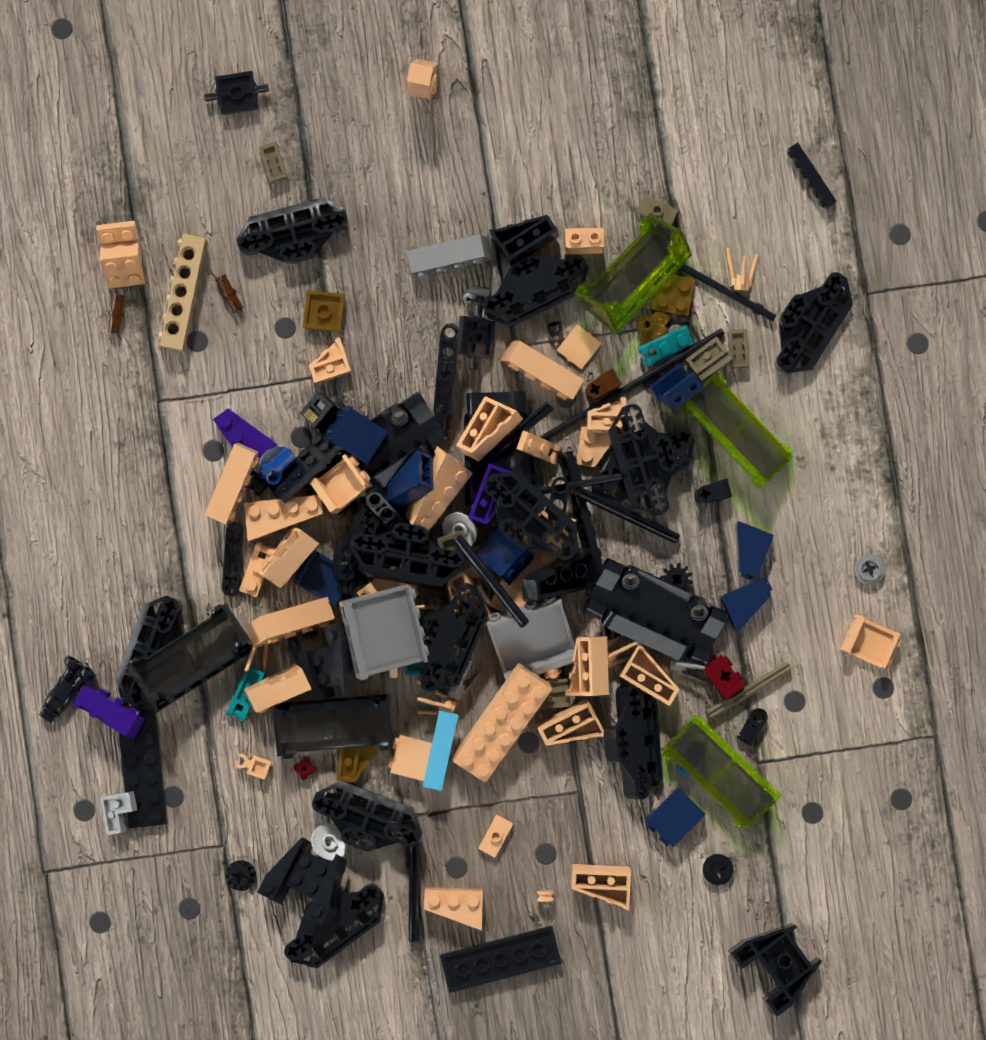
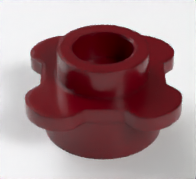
[293,757,316,780]

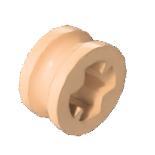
[537,890,554,902]

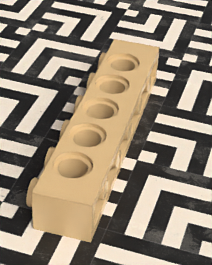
[158,234,208,352]

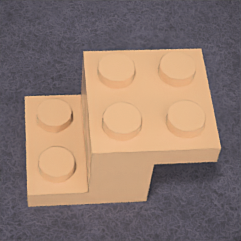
[96,221,146,289]

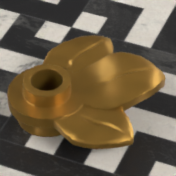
[636,312,671,345]

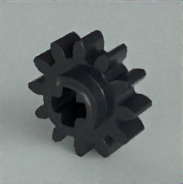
[659,563,694,591]

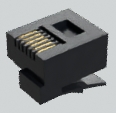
[300,391,345,433]

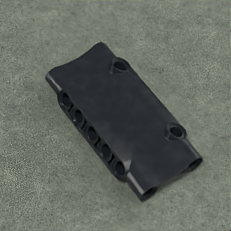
[464,391,531,528]
[313,392,451,515]
[583,558,728,666]

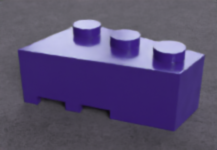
[213,408,279,460]
[468,463,525,525]
[73,685,146,739]

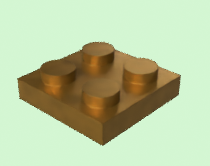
[651,272,695,317]
[302,290,345,333]

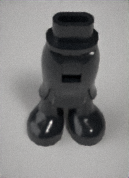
[39,655,97,723]

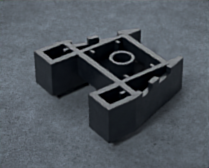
[288,622,362,701]
[257,837,347,929]
[727,923,822,1017]

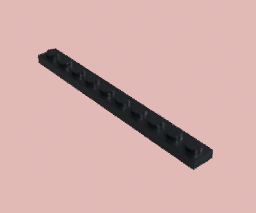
[558,450,621,640]

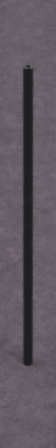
[540,328,725,441]

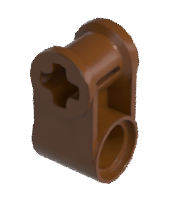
[585,368,623,400]

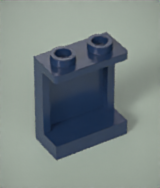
[649,363,704,411]
[326,405,388,464]
[476,527,534,585]
[294,550,346,607]
[645,786,706,847]

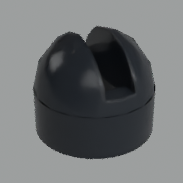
[546,321,563,337]

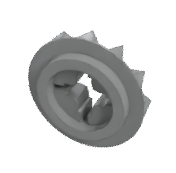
[854,554,885,585]

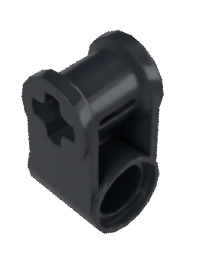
[694,478,733,504]

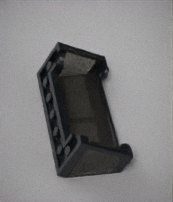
[127,603,253,713]
[273,694,394,759]

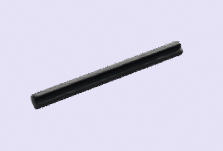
[575,487,680,543]
[454,535,529,628]
[408,833,420,942]

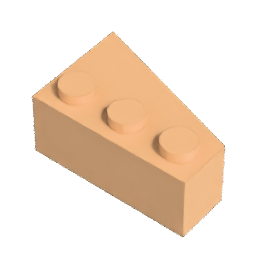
[424,887,483,930]

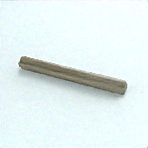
[707,662,792,719]

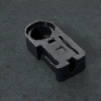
[736,708,768,746]

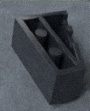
[489,215,559,267]

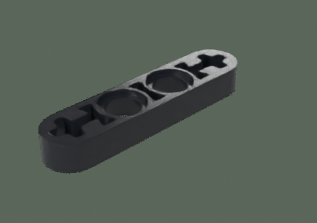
[222,522,244,597]

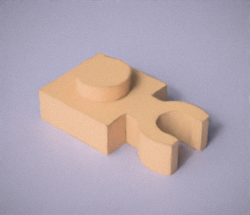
[235,754,272,780]

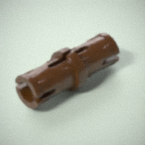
[215,274,244,314]
[107,294,125,334]

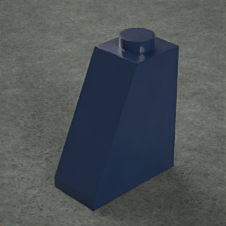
[387,450,434,507]
[735,521,774,580]
[720,577,772,631]

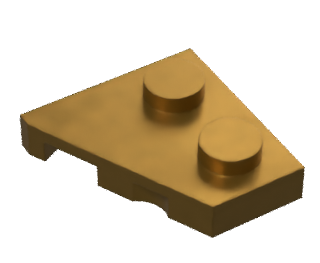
[336,742,378,782]

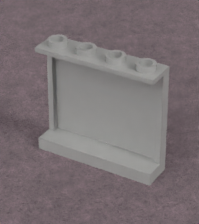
[339,584,429,680]
[486,595,575,680]

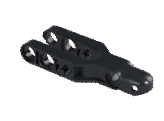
[433,323,458,434]

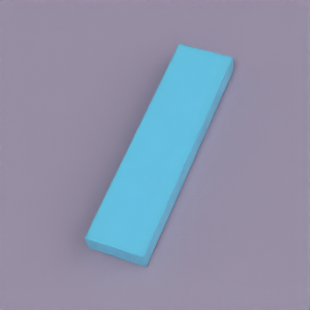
[423,710,458,791]

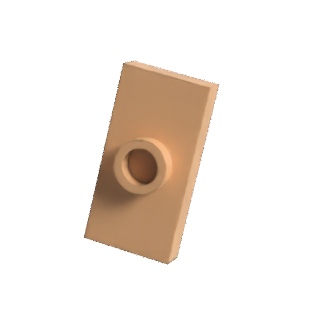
[478,814,513,858]

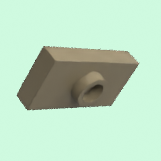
[259,141,288,184]
[636,195,678,228]
[727,329,750,369]

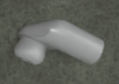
[463,286,490,304]

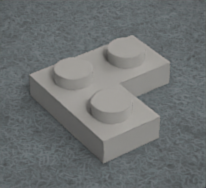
[100,791,137,835]

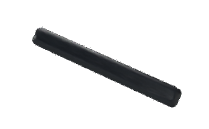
[475,402,554,469]

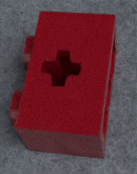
[702,655,744,700]

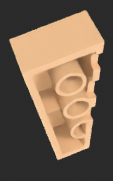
[500,341,584,401]
[205,443,259,524]
[405,446,473,531]
[244,495,324,542]
[246,597,335,648]

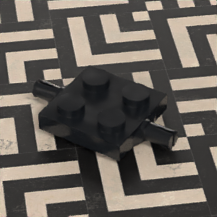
[204,71,269,115]
[456,305,496,370]

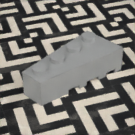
[407,234,494,277]

